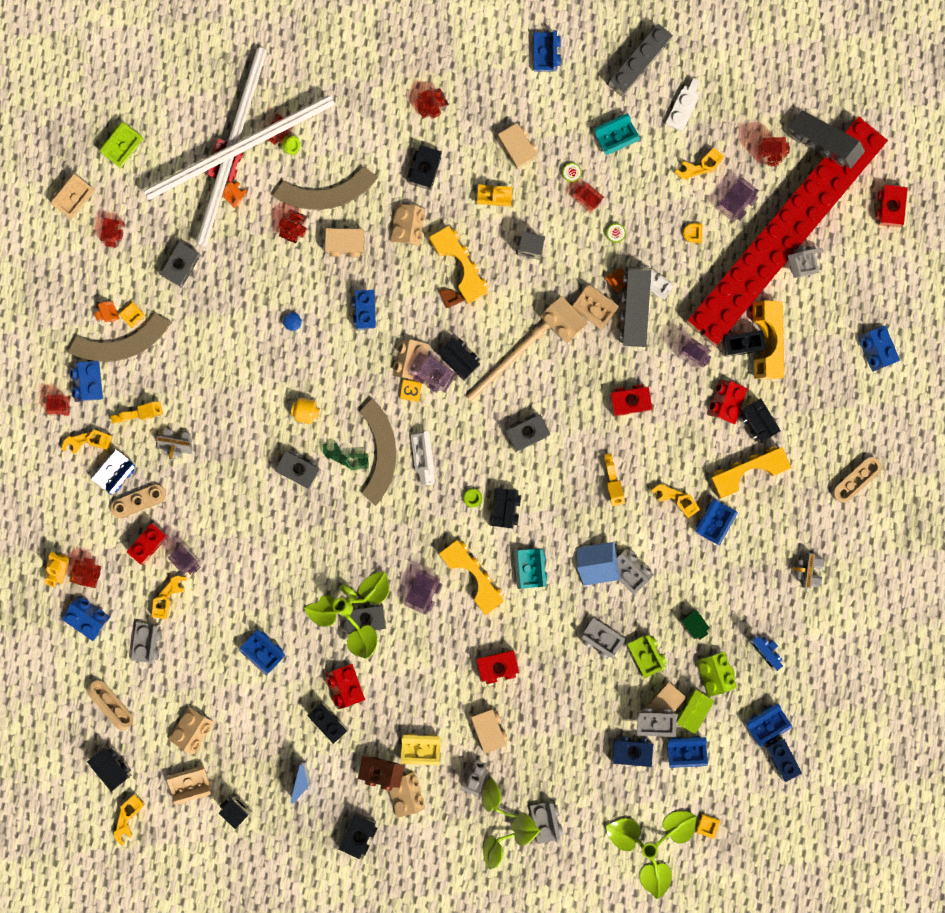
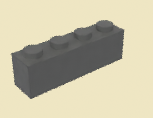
[608,23,673,98]
[788,110,865,169]
[619,267,651,347]

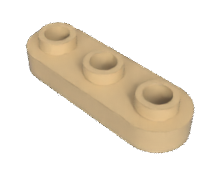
[833,457,882,503]
[111,485,166,518]
[87,680,133,730]

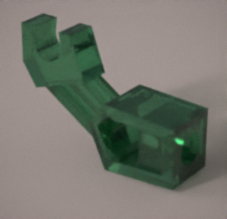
[323,443,369,471]

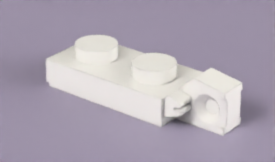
[665,78,700,132]
[411,431,434,486]

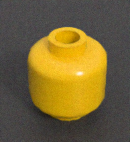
[291,398,320,424]

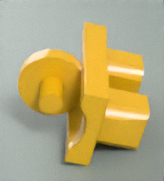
[477,184,513,207]
[44,551,69,587]

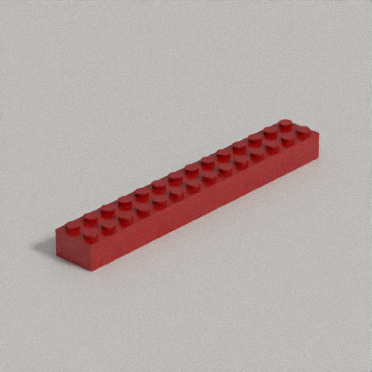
[686,117,888,347]

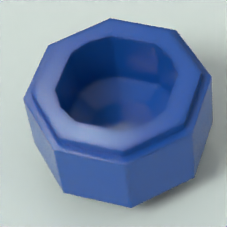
[283,312,302,332]

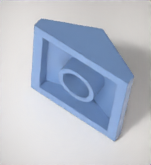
[577,542,621,586]
[290,761,311,803]

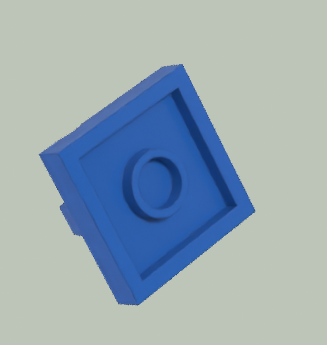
[748,635,783,671]

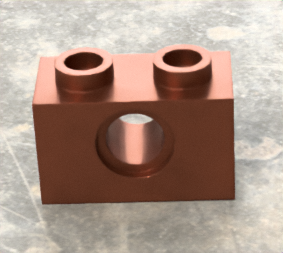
[358,756,405,791]

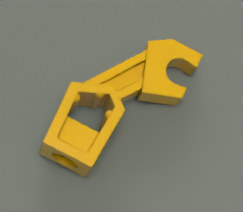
[675,148,725,180]
[110,401,163,424]
[61,430,113,454]
[604,453,625,506]
[651,484,700,518]
[152,576,187,619]
[114,794,145,846]

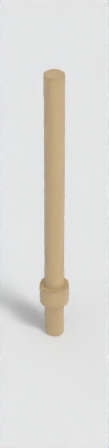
[466,321,550,402]

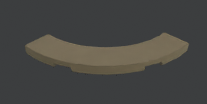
[273,167,379,210]
[67,313,172,362]
[360,398,397,506]

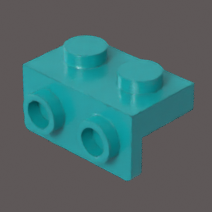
[594,113,640,156]
[514,548,547,589]

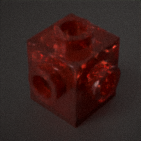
[414,88,449,119]
[278,209,307,243]
[69,557,102,588]

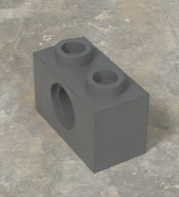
[515,231,545,260]
[160,242,201,288]
[506,413,551,452]
[275,450,321,490]
[345,603,387,634]

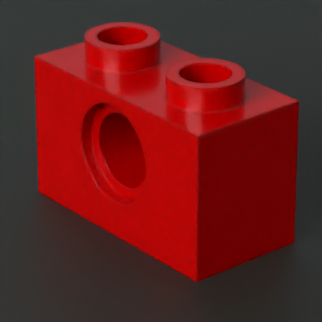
[875,185,908,228]
[610,384,653,417]
[127,523,169,565]
[477,650,519,684]

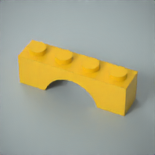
[429,226,489,305]
[753,300,785,380]
[710,446,792,499]
[439,540,504,615]

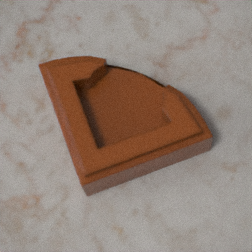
[439,289,464,308]

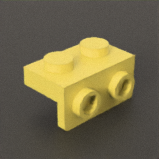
[401,733,441,765]

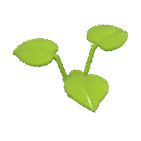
[304,571,389,659]
[482,777,541,870]
[606,811,697,899]

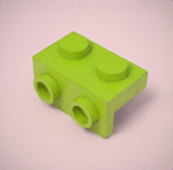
[100,122,144,169]
[627,634,667,678]
[696,651,737,697]
[677,690,714,734]

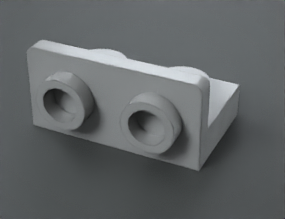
[617,548,654,595]
[131,622,162,664]
[530,801,564,844]

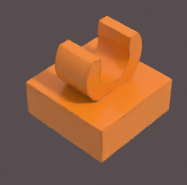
[222,182,247,209]
[605,267,626,293]
[94,301,120,322]

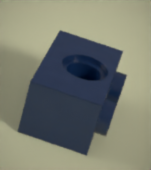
[612,736,654,767]
[765,737,802,782]

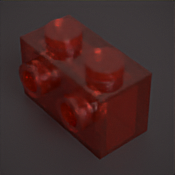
[758,137,790,167]

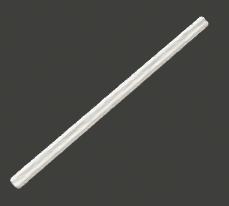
[196,47,267,247]
[144,95,334,199]

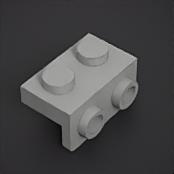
[788,246,823,278]
[580,618,625,660]
[637,708,678,737]

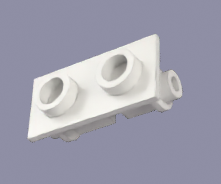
[640,265,674,299]

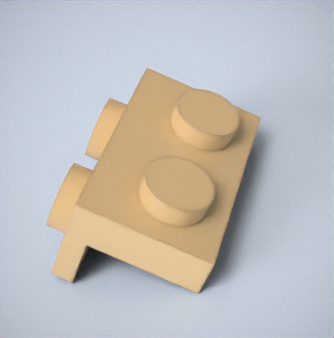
[51,174,95,220]
[391,204,425,246]
[572,285,619,330]
[393,339,429,382]
[168,707,214,754]
[167,765,211,805]
[389,772,425,817]

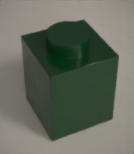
[680,609,710,640]

